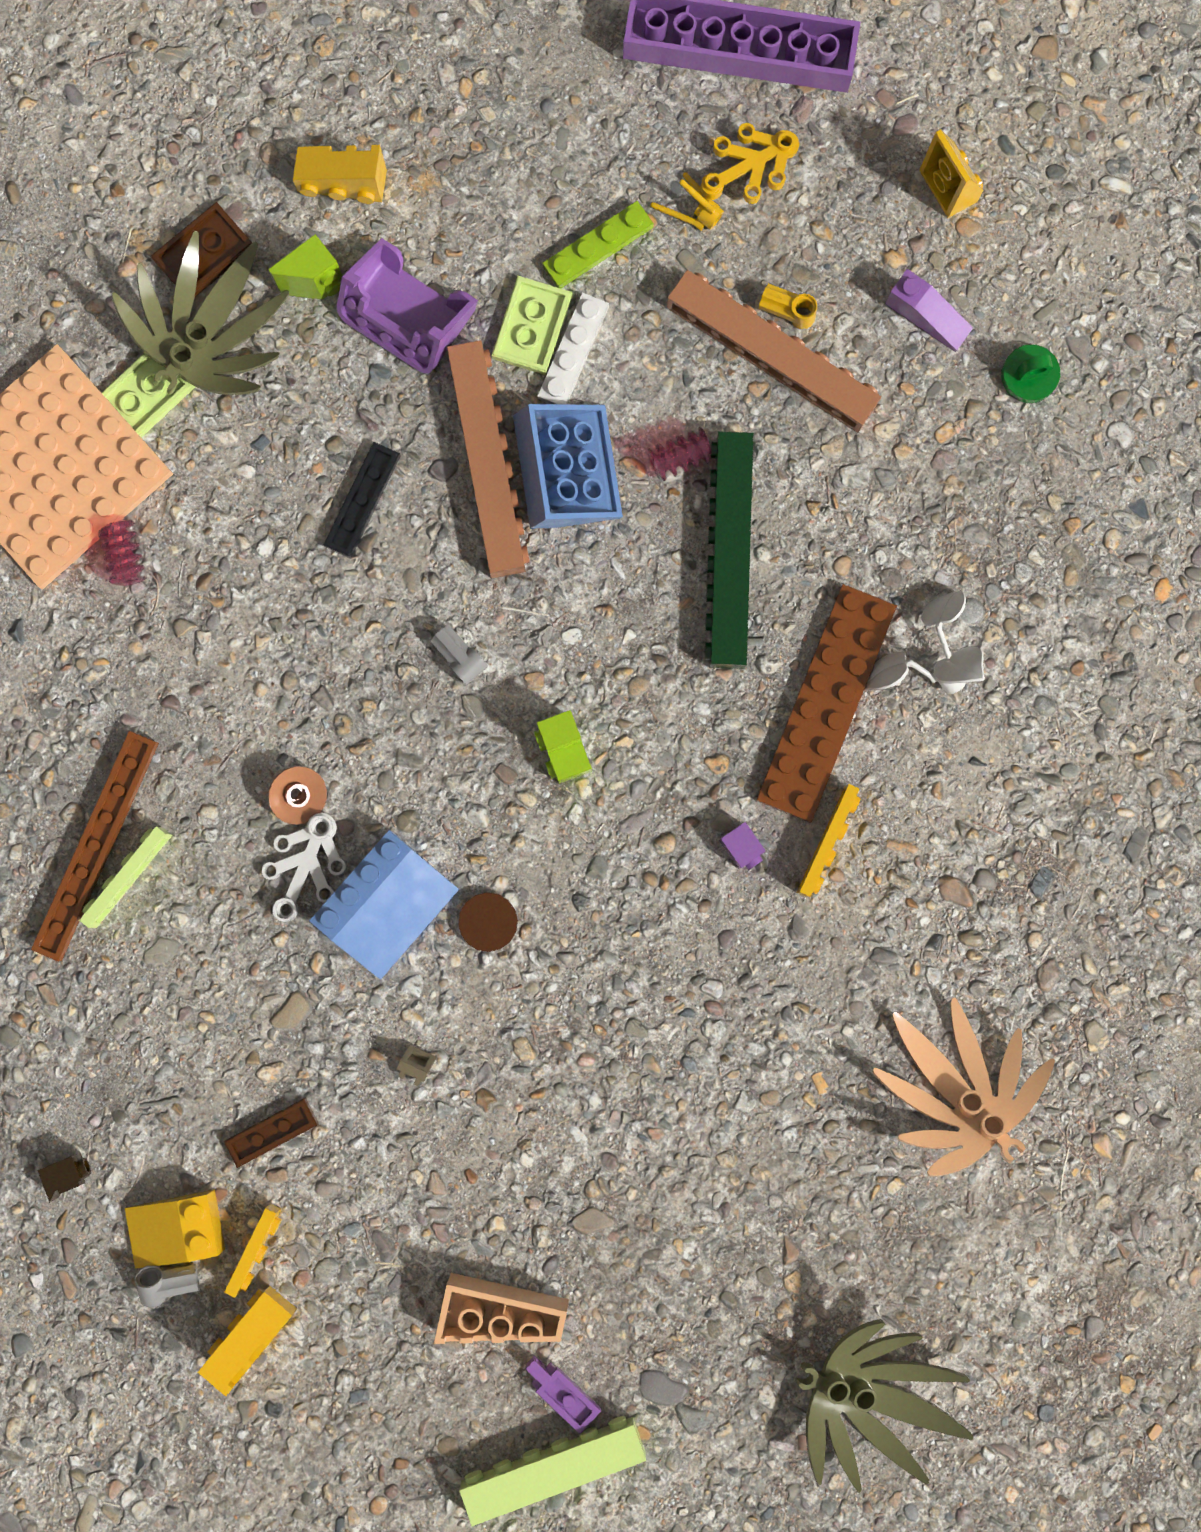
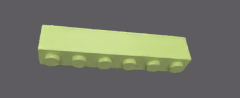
[459,1416,646,1526]

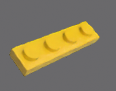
[796,784,861,897]

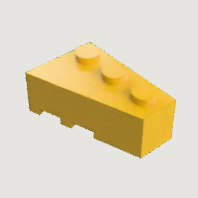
[293,145,387,204]
[197,1286,297,1397]

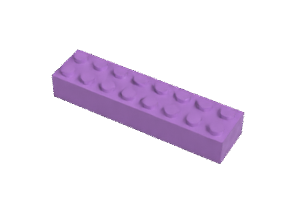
[623,0,861,93]

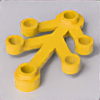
[700,123,799,204]

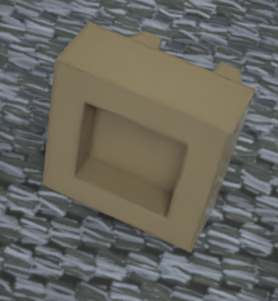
[397,1045,436,1086]

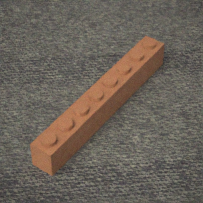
[667,270,882,433]
[447,340,530,578]

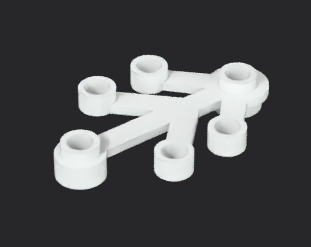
[262,813,347,922]

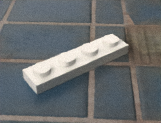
[537,292,609,404]

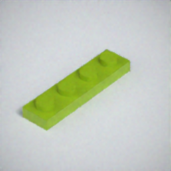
[542,201,654,288]

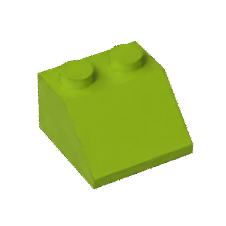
[268,234,342,300]

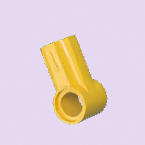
[759,283,817,329]

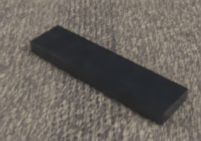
[323,442,401,559]

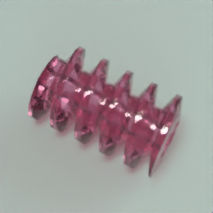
[646,427,711,481]
[98,520,147,586]

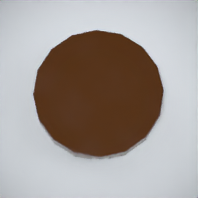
[458,892,518,952]

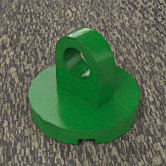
[1001,345,1061,403]

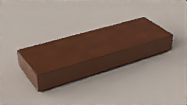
[224,1097,319,1168]

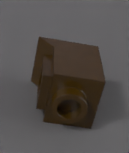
[37,1153,91,1203]

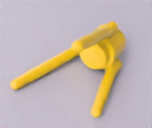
[650,172,724,231]

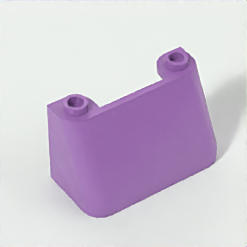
[337,238,478,374]

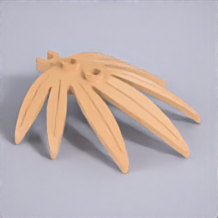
[873,998,1055,1177]

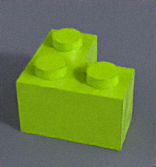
[534,710,592,784]

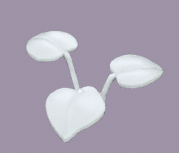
[864,591,985,694]

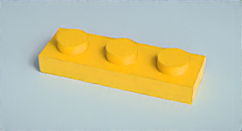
[224,1204,282,1298]

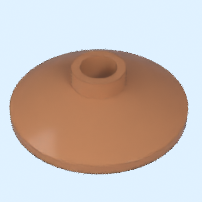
[268,766,327,825]

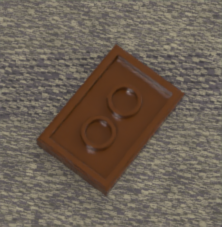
[150,202,252,298]

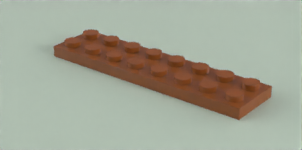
[756,584,897,823]

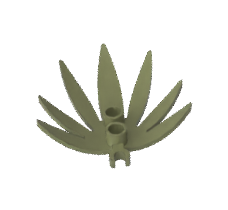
[112,231,289,395]
[795,1319,974,1493]

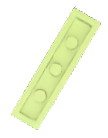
[79,826,172,928]

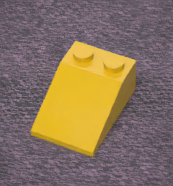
[919,129,983,218]
[125,1189,225,1269]

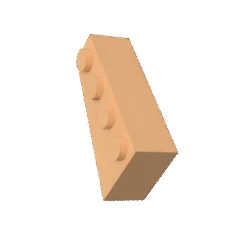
[434,1273,569,1344]

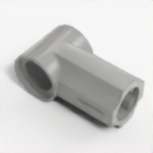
[430,625,488,685]
[134,1264,199,1307]

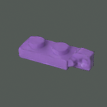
[525,1355,601,1434]

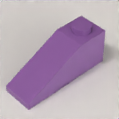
[885,269,973,352]

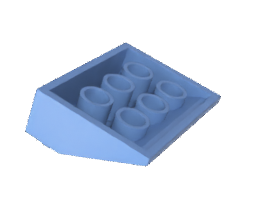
[513,404,623,529]
[309,830,459,980]

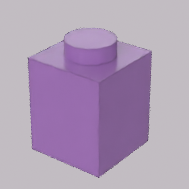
[719,822,765,870]

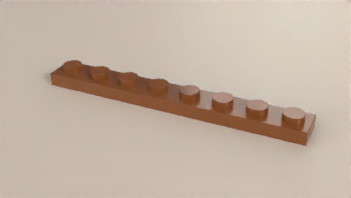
[31,731,159,962]

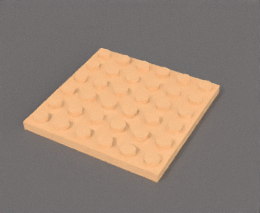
[0,344,174,589]

